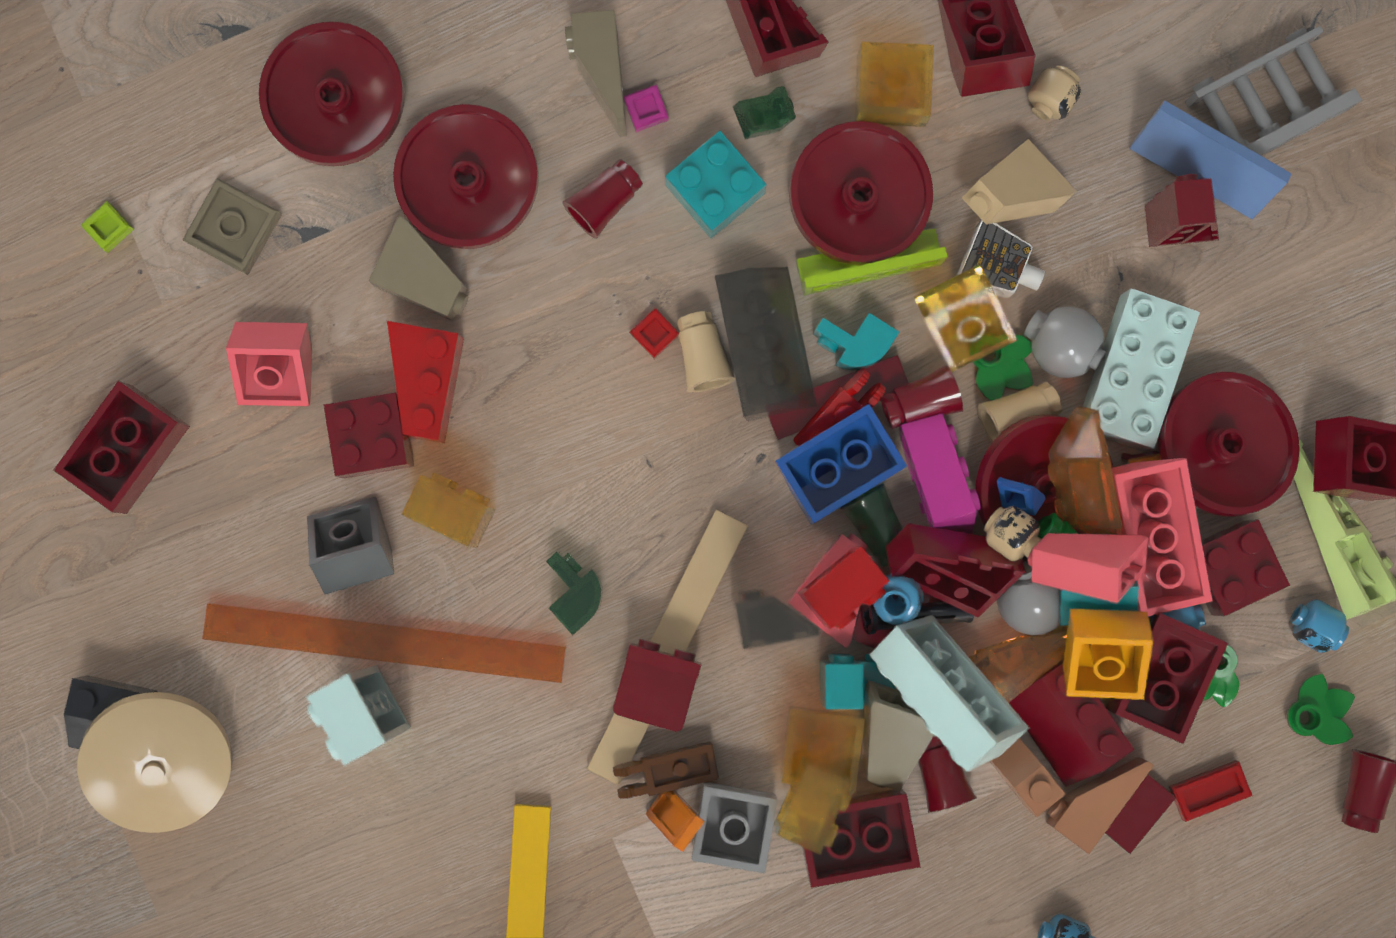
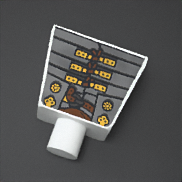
[953,220,1045,298]

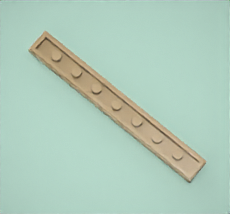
[587,510,748,785]

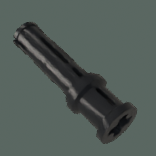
[862,602,974,635]

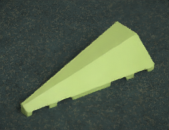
[1294,440,1396,620]

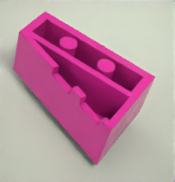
[900,413,980,534]

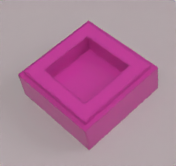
[623,85,669,132]

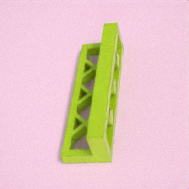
[796,228,948,296]

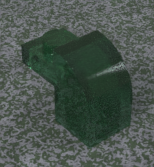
[546,552,603,635]

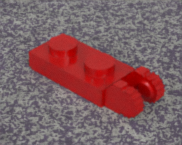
[793,368,886,446]

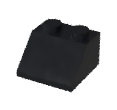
[64,675,158,749]

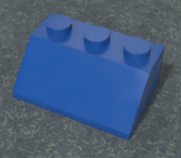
[775,404,908,524]

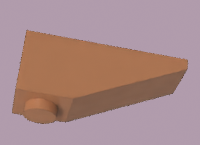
[990,738,1066,817]
[1046,757,1154,854]

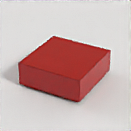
[629,308,679,359]

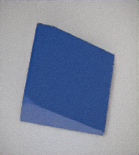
[997,477,1045,516]

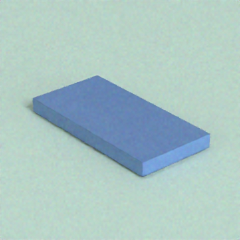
[1130,100,1292,219]

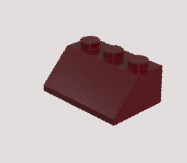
[1003,656,1134,787]

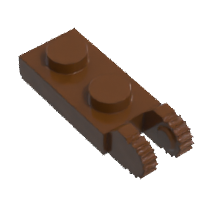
[613,741,719,799]

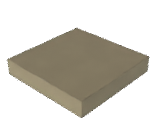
[183,178,282,275]

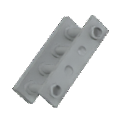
[1185,26,1362,156]

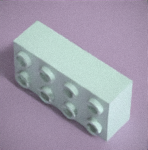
[1078,288,1200,452]
[870,615,1029,772]
[307,665,411,765]

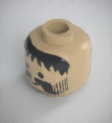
[1028,65,1082,121]
[984,506,1041,561]

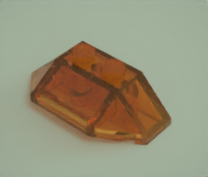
[1048,406,1123,535]

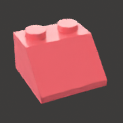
[226,322,312,406]

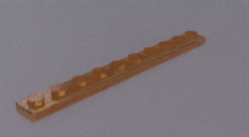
[202,603,567,683]

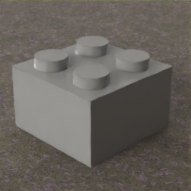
[692,782,778,874]

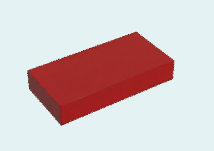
[1169,760,1253,822]

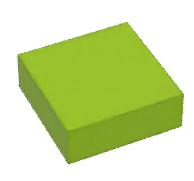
[81,201,134,253]

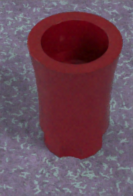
[562,159,643,239]
[880,365,963,429]
[918,735,977,813]
[1341,749,1396,833]

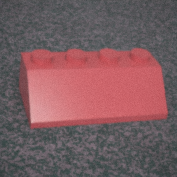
[1101,458,1212,616]

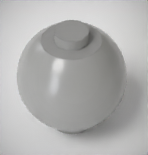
[1024,306,1107,378]
[997,561,1060,640]

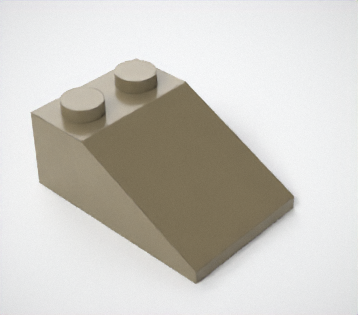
[565,10,627,137]

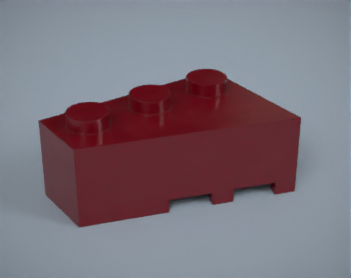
[726,0,829,77]
[1145,174,1219,247]
[886,523,1025,618]

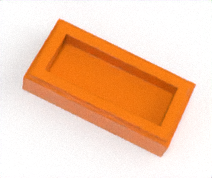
[645,790,705,852]

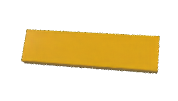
[506,804,552,938]

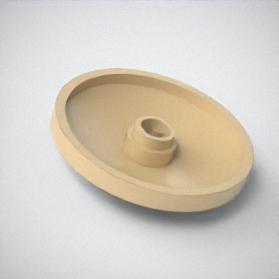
[77,692,232,833]

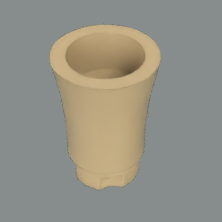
[677,311,736,393]
[978,382,1062,443]

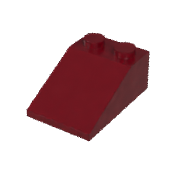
[938,0,1036,97]
[1106,612,1228,744]

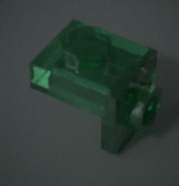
[733,86,796,140]

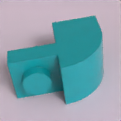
[813,313,899,371]

